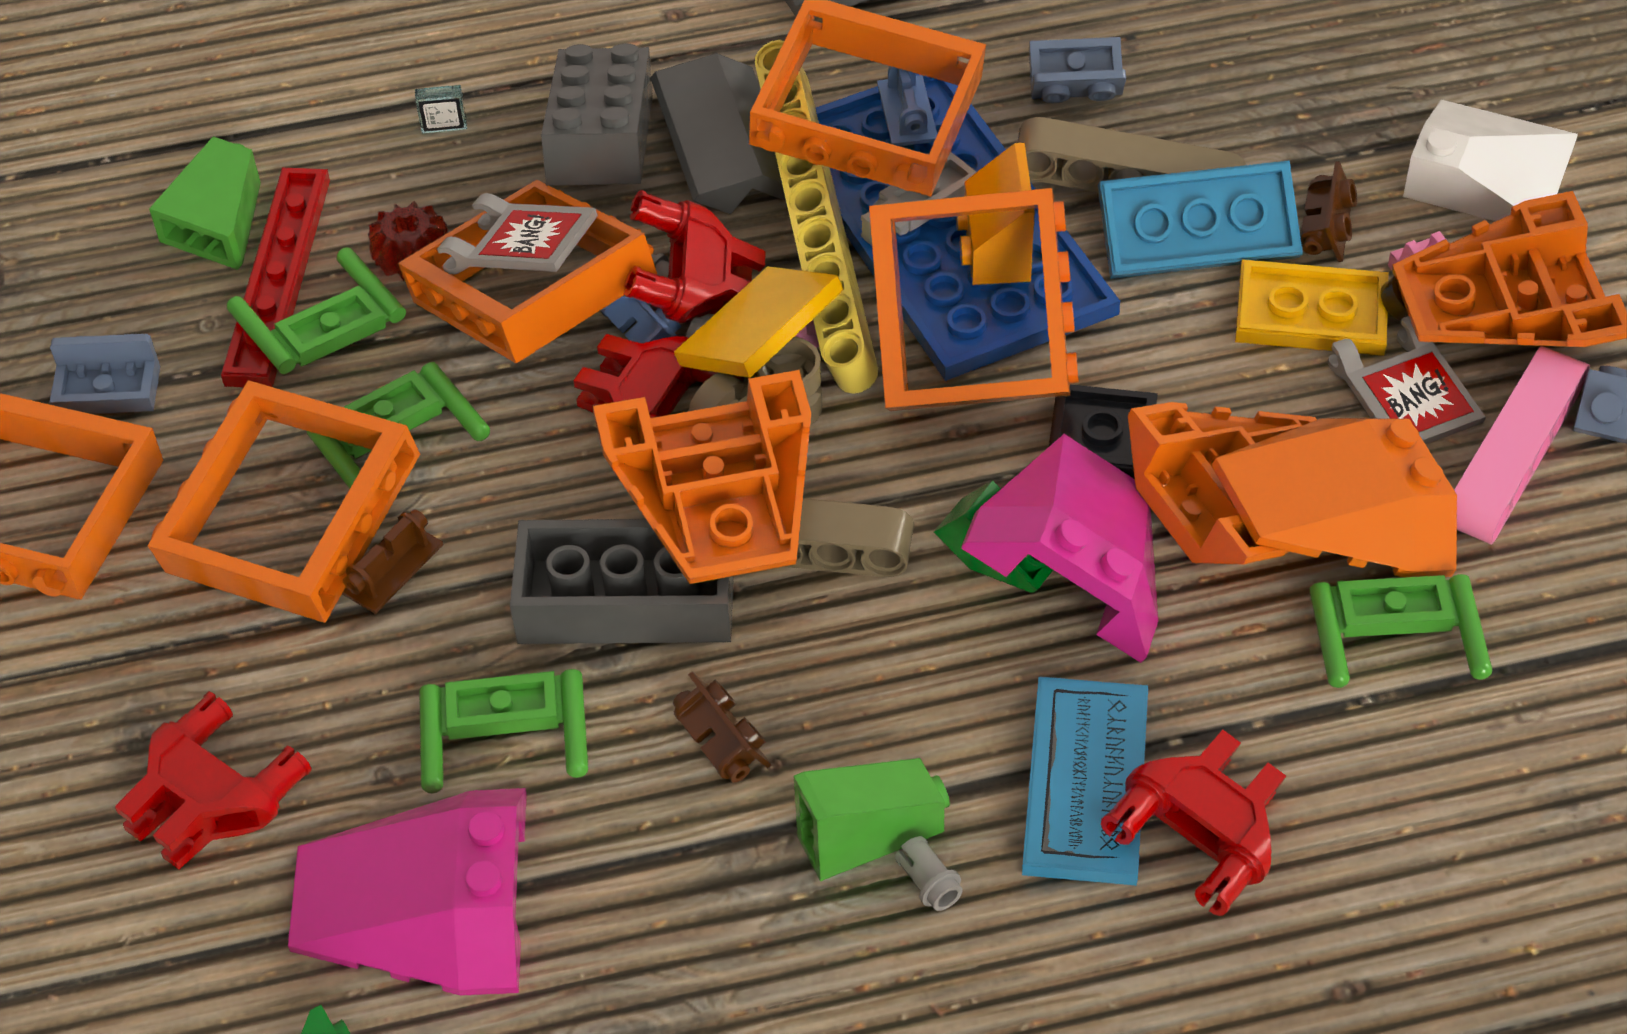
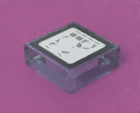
[415,85,467,134]

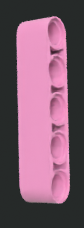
[1454,346,1590,545]

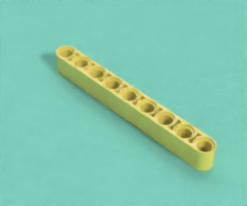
[755,40,878,394]

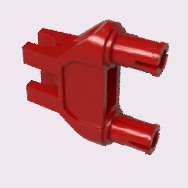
[624,190,766,323]
[573,333,744,418]
[115,691,312,870]
[1101,729,1286,916]

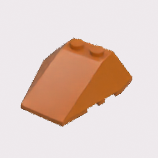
[1392,191,1627,347]
[593,370,811,584]
[1128,402,1317,565]
[1212,418,1457,577]

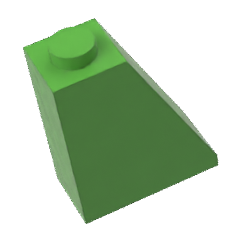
[149,136,261,270]
[793,758,950,881]

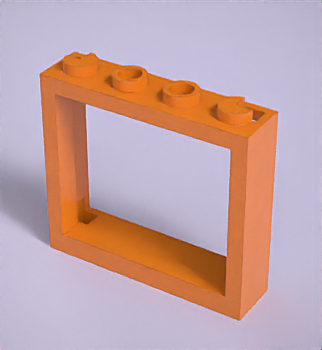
[749,0,986,197]
[398,180,657,364]
[869,188,1079,411]
[147,380,420,623]
[0,393,164,600]

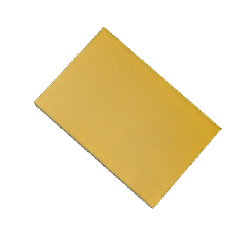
[1235,260,1389,356]
[674,266,844,378]

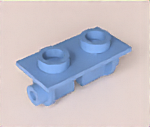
[877,66,937,146]
[600,296,682,343]

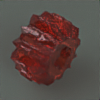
[368,200,449,281]

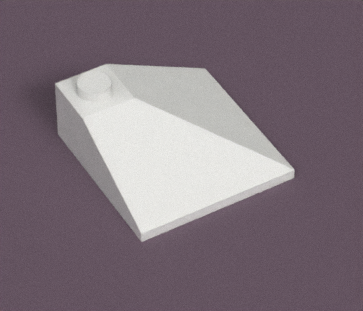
[1403,100,1578,221]

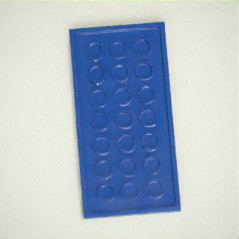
[815,74,1120,381]

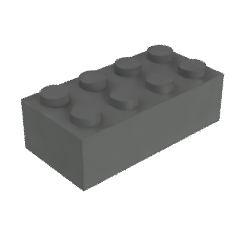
[541,43,653,186]
[510,519,734,644]

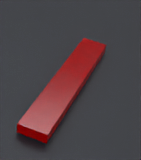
[221,167,330,388]

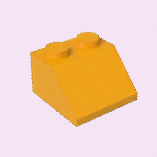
[956,143,1035,285]

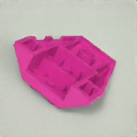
[961,434,1158,663]
[288,788,527,996]

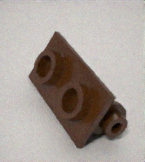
[1300,161,1357,262]
[342,509,444,614]
[673,672,772,783]

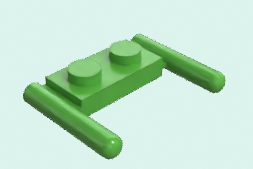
[227,247,406,374]
[307,362,490,489]
[1309,574,1492,688]
[419,669,588,794]

